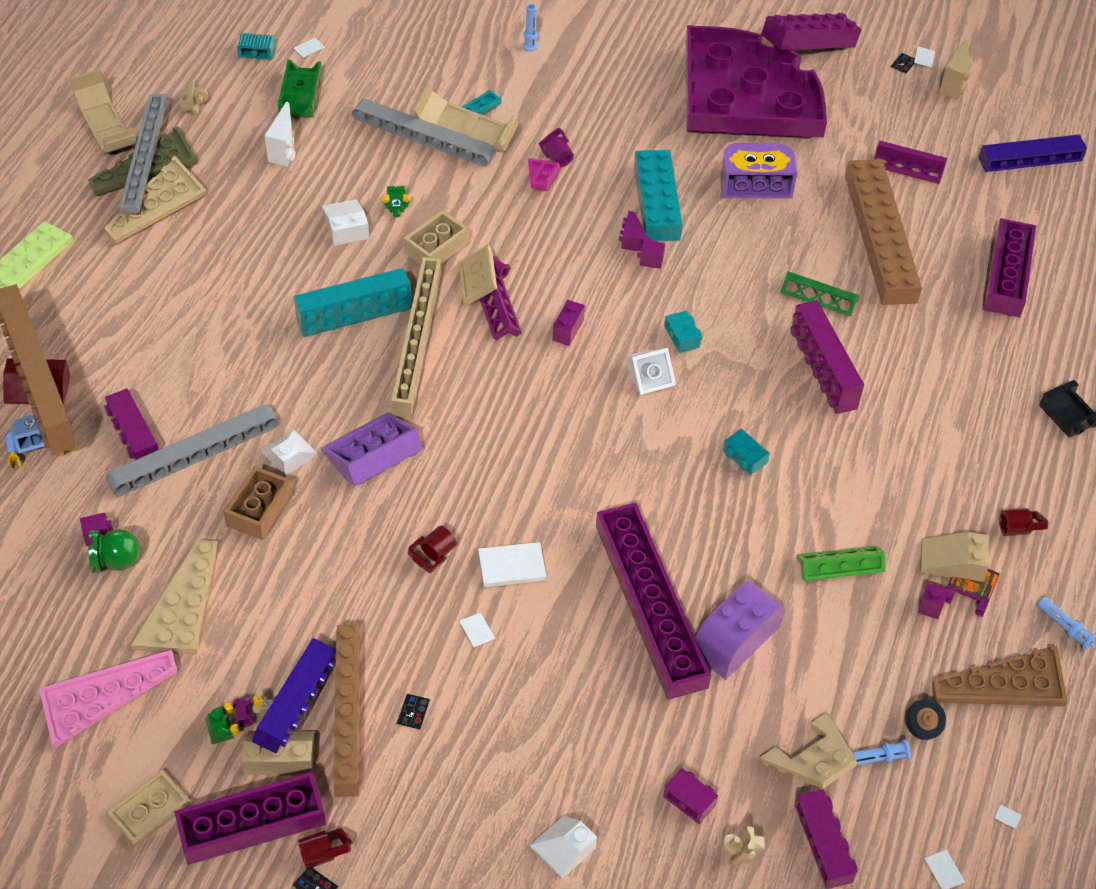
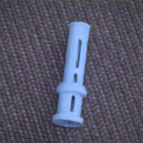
[523,3,538,51]
[1037,597,1096,651]
[852,739,911,765]

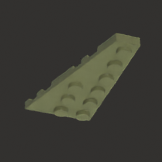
[88,126,197,196]

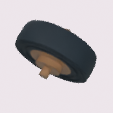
[905,699,946,740]

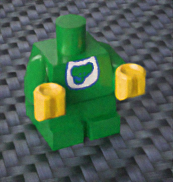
[382,186,410,217]
[205,702,239,745]

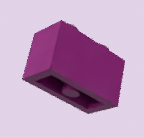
[552,299,585,346]
[663,768,718,824]

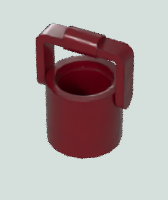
[999,508,1048,536]
[408,526,457,573]
[298,828,352,870]

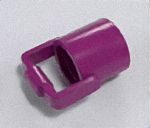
[539,128,574,168]

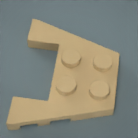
[760,713,857,789]

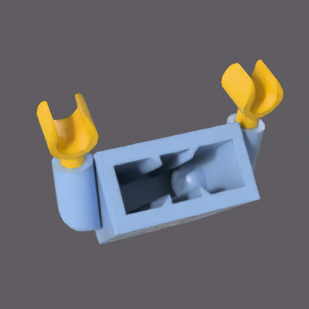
[6,414,72,469]

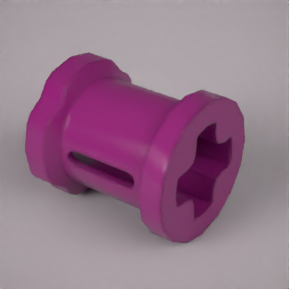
[493,256,510,279]
[232,698,255,727]

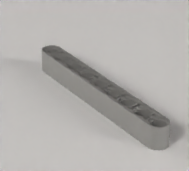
[352,99,496,167]
[105,405,279,496]

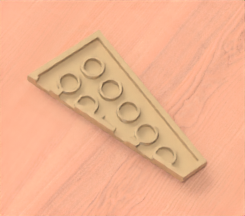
[104,155,207,244]
[131,540,219,654]

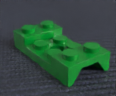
[278,59,322,117]

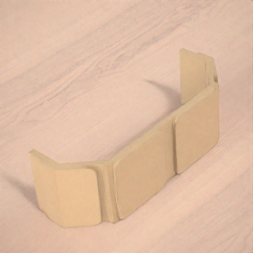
[70,69,137,154]
[413,83,518,152]

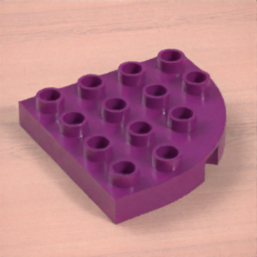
[685,25,827,139]

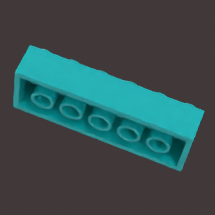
[634,150,682,241]
[294,268,412,337]

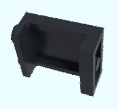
[1039,380,1096,438]

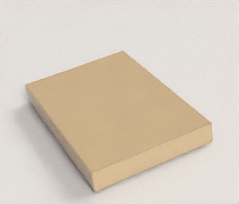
[458,245,497,305]
[106,770,192,848]

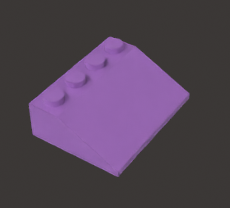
[321,412,423,486]

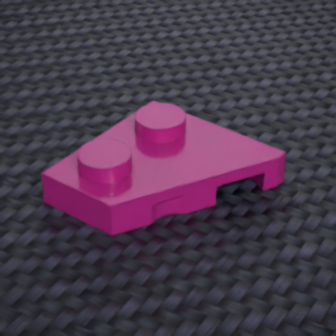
[528,158,560,191]

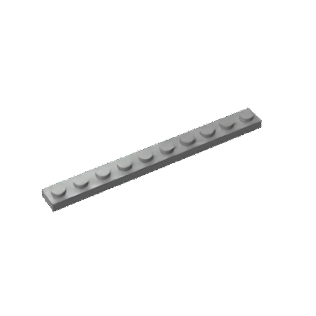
[119,94,168,214]

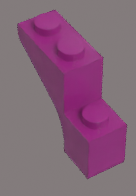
[619,211,666,269]

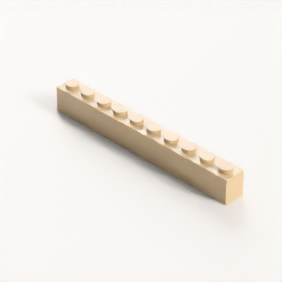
[391,257,442,418]

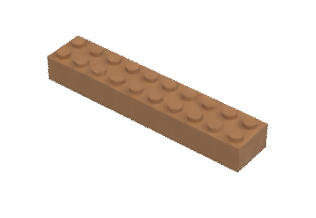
[845,159,922,305]
[0,284,76,455]

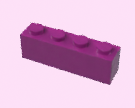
[104,388,159,460]
[794,789,858,889]

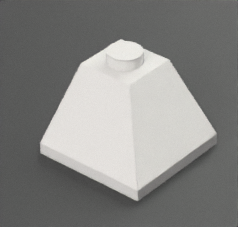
[625,348,676,395]
[261,429,318,476]
[530,816,597,879]

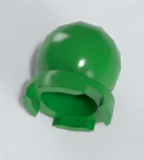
[88,529,140,573]

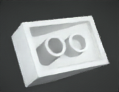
[265,102,296,167]
[322,199,369,246]

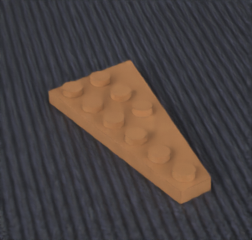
[932,645,1068,706]

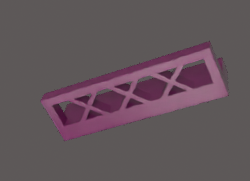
[874,140,947,184]
[480,274,522,341]

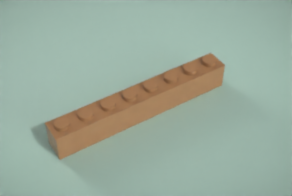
[333,624,360,797]

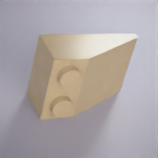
[939,39,971,100]
[920,532,989,582]

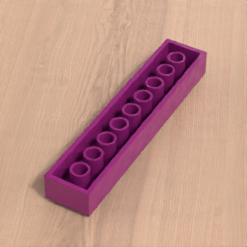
[596,503,711,700]

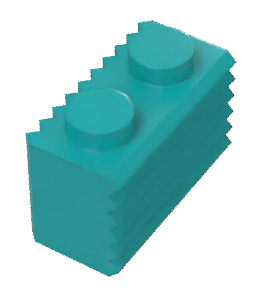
[237,32,275,60]
[664,310,703,354]
[723,429,770,475]

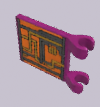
[945,569,1000,617]

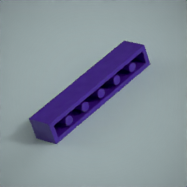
[978,134,1087,172]
[252,638,336,754]

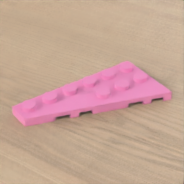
[39,650,178,749]

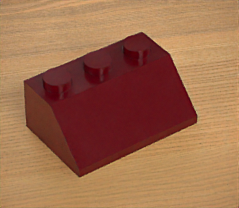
[3,358,71,405]

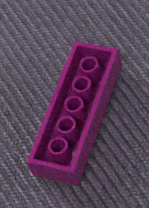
[761,13,862,50]
[983,218,1036,318]
[790,300,864,414]
[174,772,326,865]

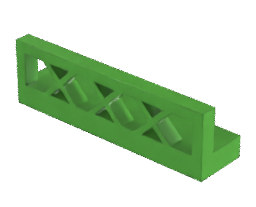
[797,546,885,581]

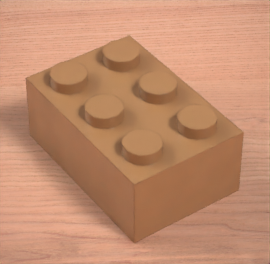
[223,466,293,540]

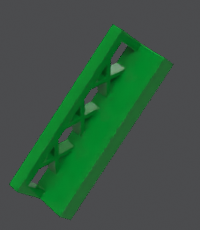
[781,271,860,316]

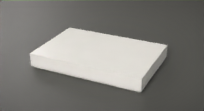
[478,542,547,588]

